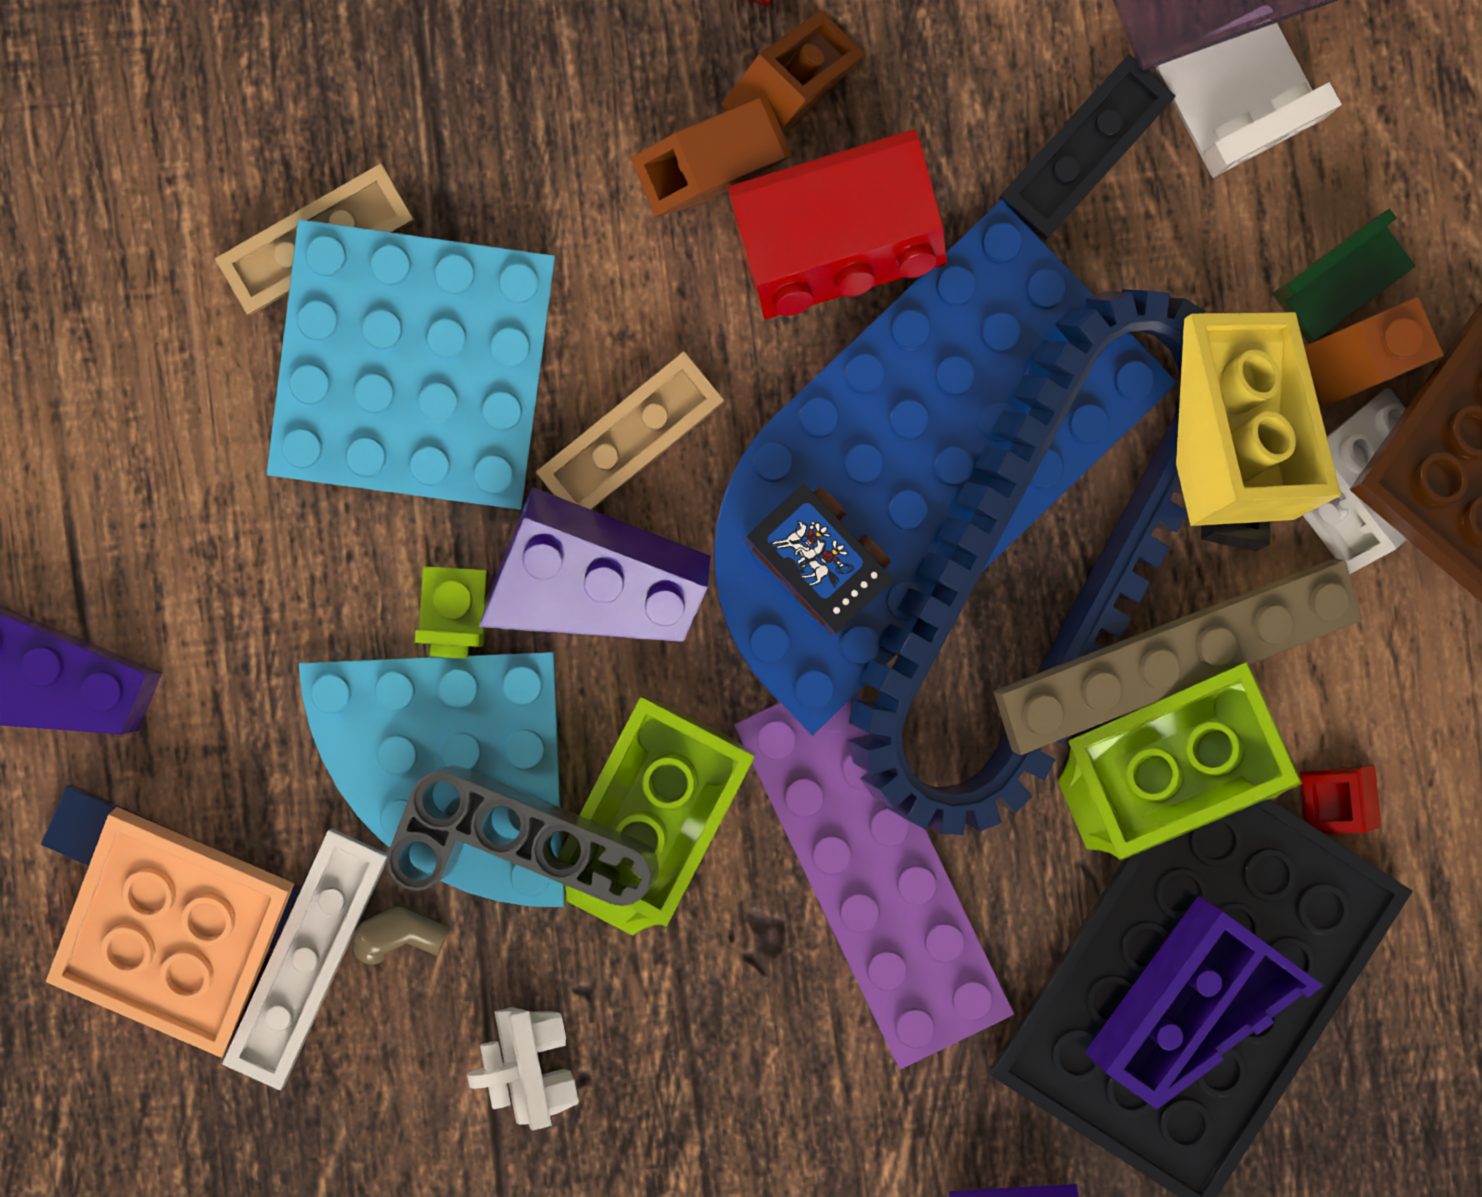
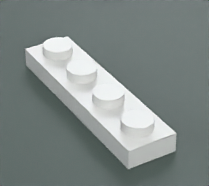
[222,829,388,1091]

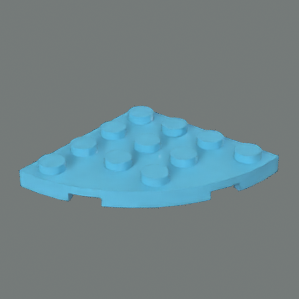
[299,652,566,907]

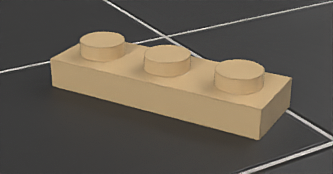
[215,163,415,316]
[536,351,724,510]

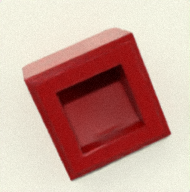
[1299,765,1381,834]

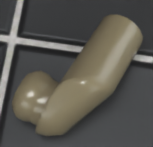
[353,907,450,965]

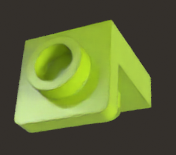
[415,566,489,658]

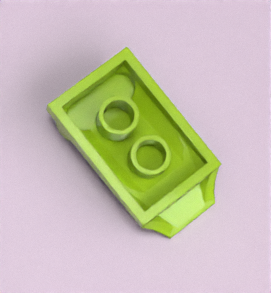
[1057,662,1303,860]
[557,695,756,936]

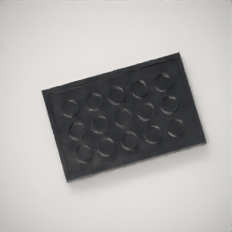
[988,799,1413,1197]

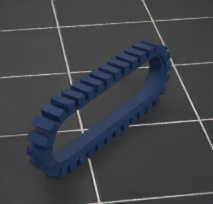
[848,289,1204,835]

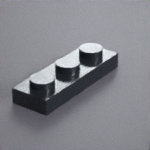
[999,54,1176,241]

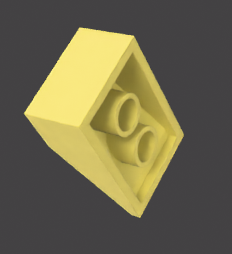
[1176,312,1341,526]

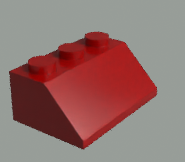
[727,129,947,320]

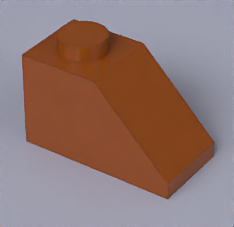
[721,10,866,135]
[1304,297,1444,409]

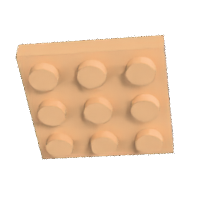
[46,807,295,1058]

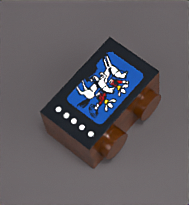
[743,483,894,636]

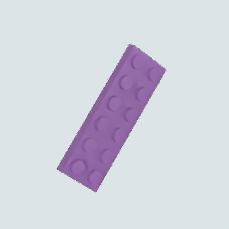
[734,692,1014,1070]

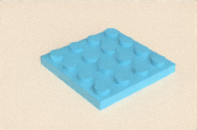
[267,219,555,510]

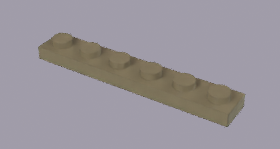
[993,558,1362,755]

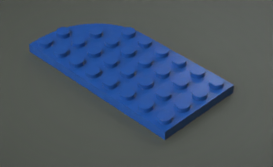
[713,200,1178,736]

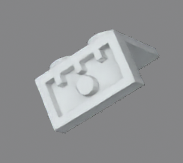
[1156,7,1342,178]
[1303,388,1407,574]

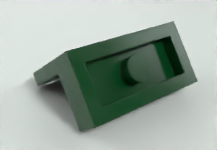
[1272,208,1416,344]

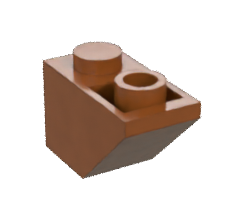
[631,96,792,217]

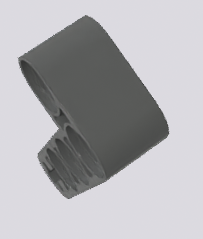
[387,765,659,906]

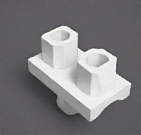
[467,1007,579,1130]

